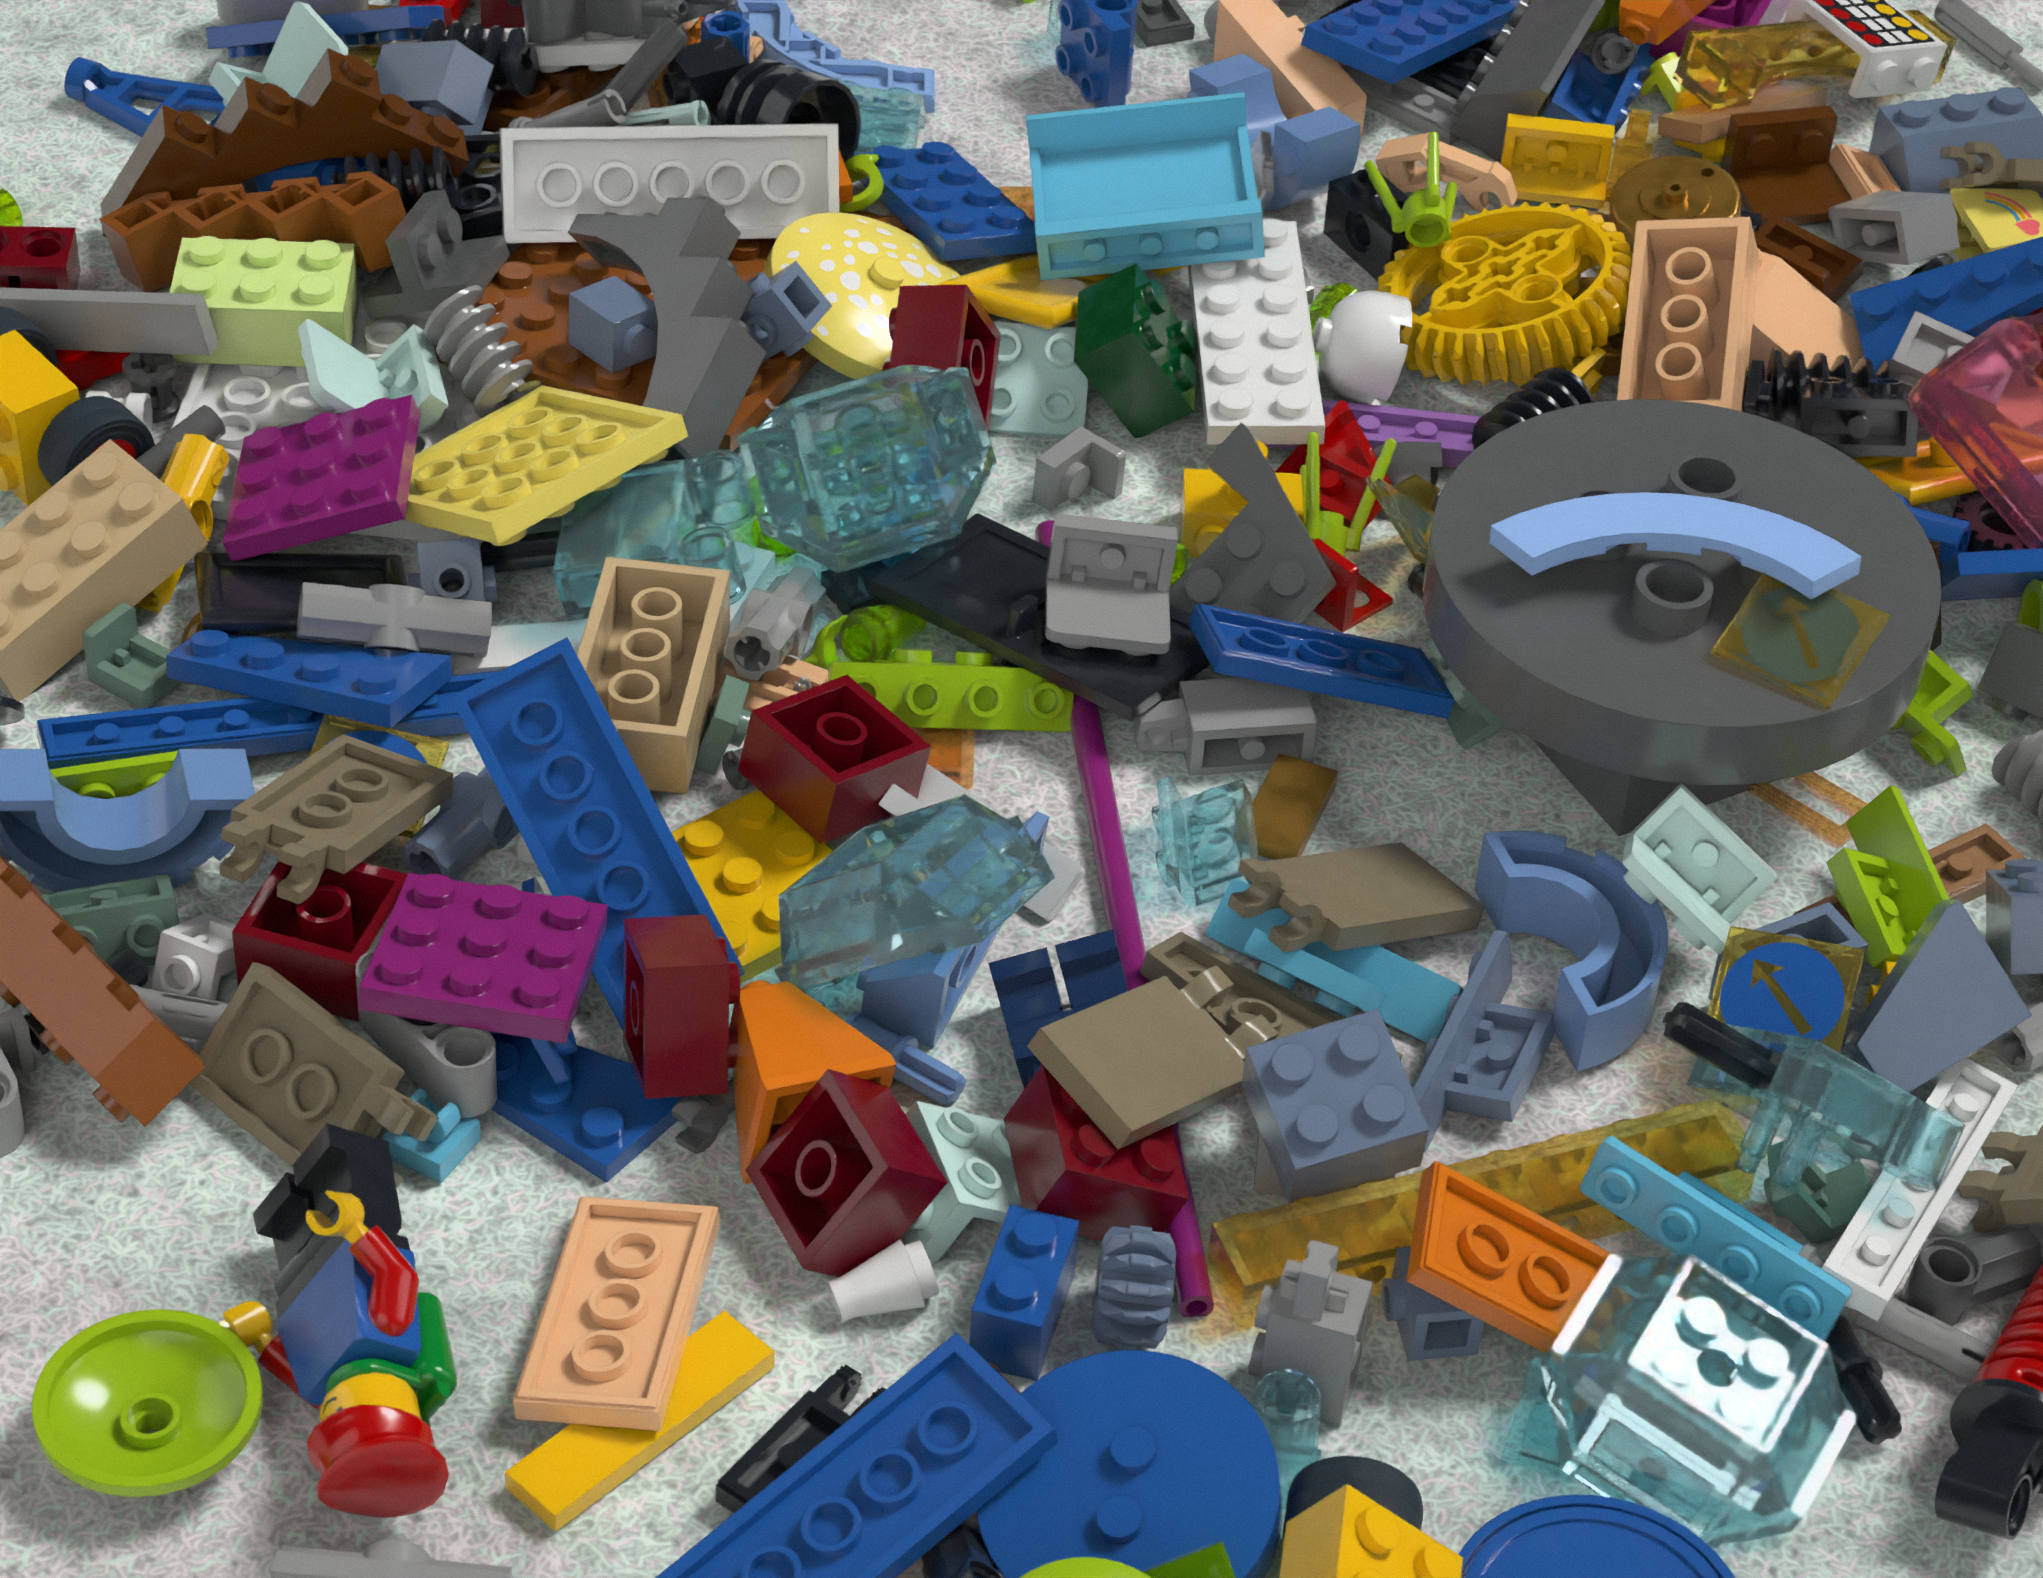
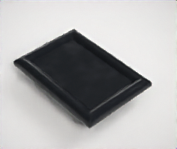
[194,552,408,633]

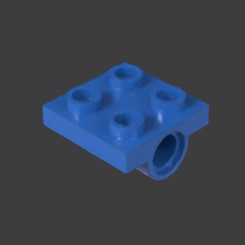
[1055,0,1138,108]

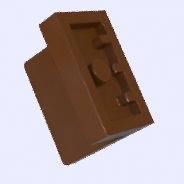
[1721,105,1853,228]

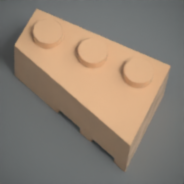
[1213,0,1367,138]

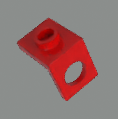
[1313,538,1393,633]

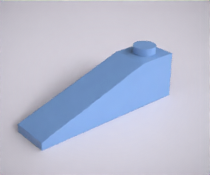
[856,811,1049,1048]

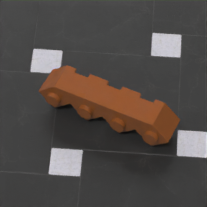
[99,171,406,292]
[0,855,205,1127]

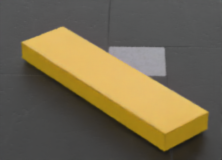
[505,1310,775,1532]

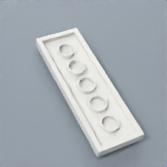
[500,124,839,243]
[1188,219,1325,445]

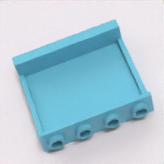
[1025,92,1265,281]

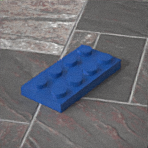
[206,5,445,58]
[854,141,1038,261]

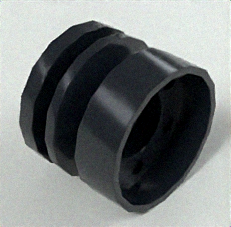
[716,59,861,163]

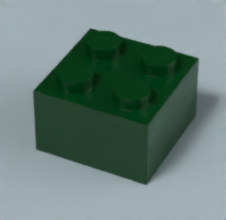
[1073,263,1199,438]

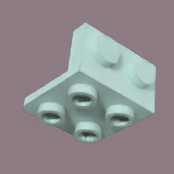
[208,1,348,106]
[298,319,449,434]
[989,320,1088,438]
[1622,783,1777,955]
[903,1101,1022,1263]

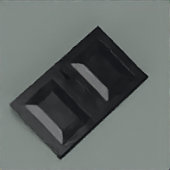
[869,513,1211,721]

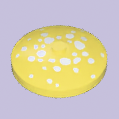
[763,212,960,388]

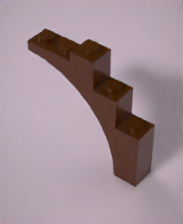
[101,48,469,237]

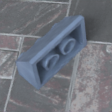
[1869,87,2043,198]

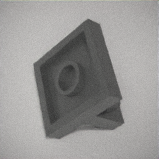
[362,190,510,319]

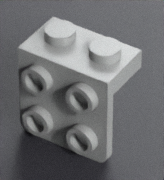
[1045,513,1178,656]

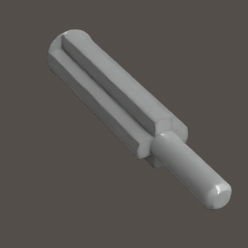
[1934,0,2043,90]

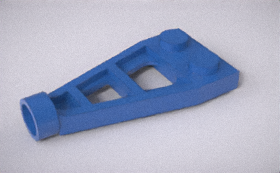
[64,57,226,137]

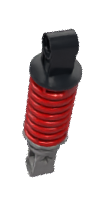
[1935,1264,2043,1540]

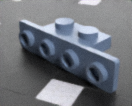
[1410,930,1555,1153]

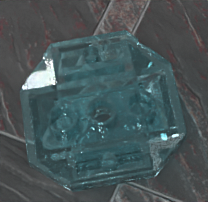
[737,365,997,573]
[774,794,1055,994]
[1540,1252,1858,1549]

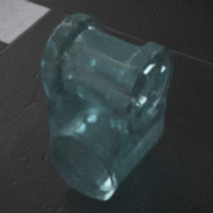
[1253,1369,1321,1513]

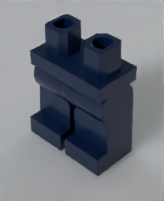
[988,929,1129,1089]

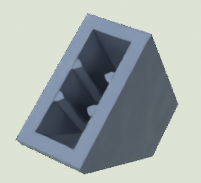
[1845,900,2032,1102]

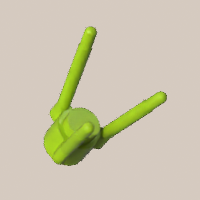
[1364,131,1457,248]
[1300,431,1397,558]

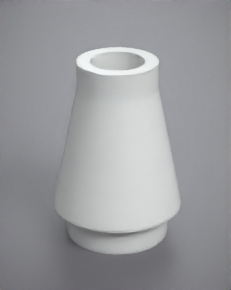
[827,1240,939,1323]

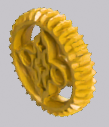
[1375,202,1633,386]

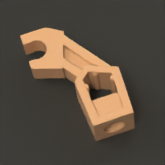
[1375,132,1518,211]

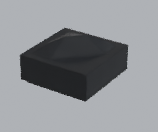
[821,554,897,619]

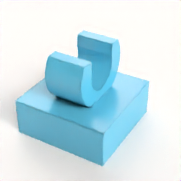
[382,1088,481,1183]

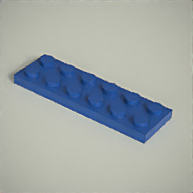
[1301,0,1520,84]
[450,637,746,1031]
[655,1332,1058,1578]

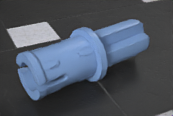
[845,1011,966,1107]

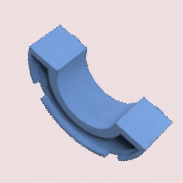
[1187,53,1360,211]
[0,749,255,892]
[1474,830,1668,1072]

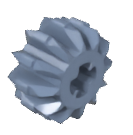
[1091,1225,1176,1350]

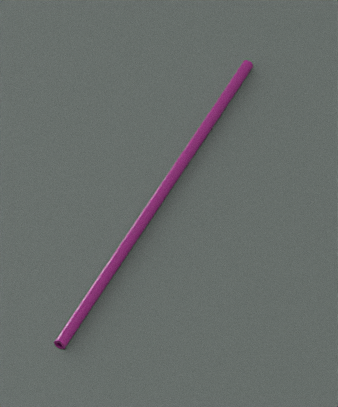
[1035,520,1214,1317]

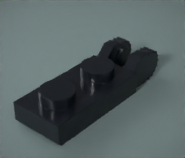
[715,1364,886,1513]

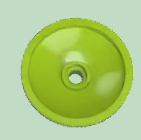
[32,1309,263,1497]

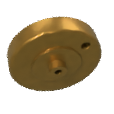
[1609,156,1741,251]

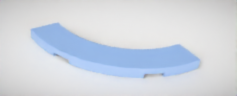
[731,0,935,112]
[1489,492,1861,599]

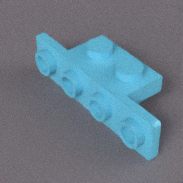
[1206,878,1463,1044]
[1580,1136,1852,1344]

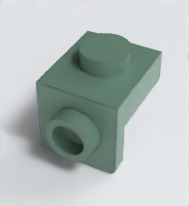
[82,602,182,709]
[694,674,751,775]
[1764,1138,1872,1244]

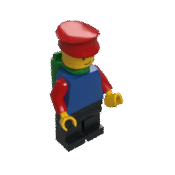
[218,1123,457,1518]

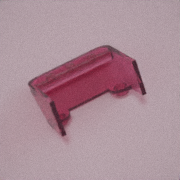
[1906,313,2043,549]

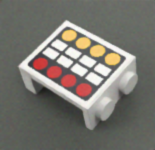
[1778,0,1947,99]

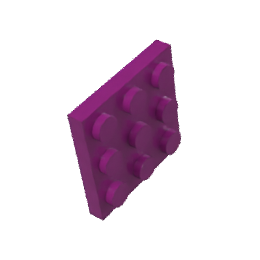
[223,395,421,562]
[358,873,608,1044]

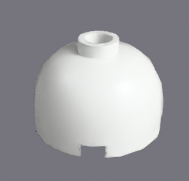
[1312,290,1412,405]

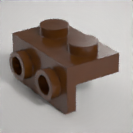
[1753,214,1863,303]

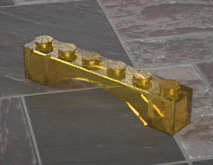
[1673,9,1957,110]

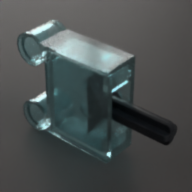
[480,450,756,621]
[1662,1002,1966,1191]

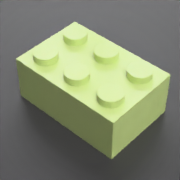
[169,236,359,367]

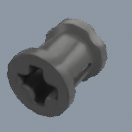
[122,353,180,423]

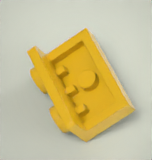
[1500,113,1615,209]

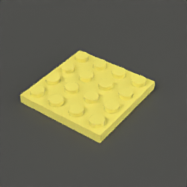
[403,385,688,546]

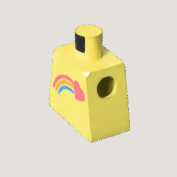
[1949,188,2043,261]

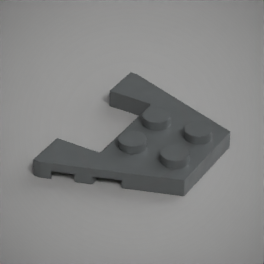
[1169,423,1337,624]

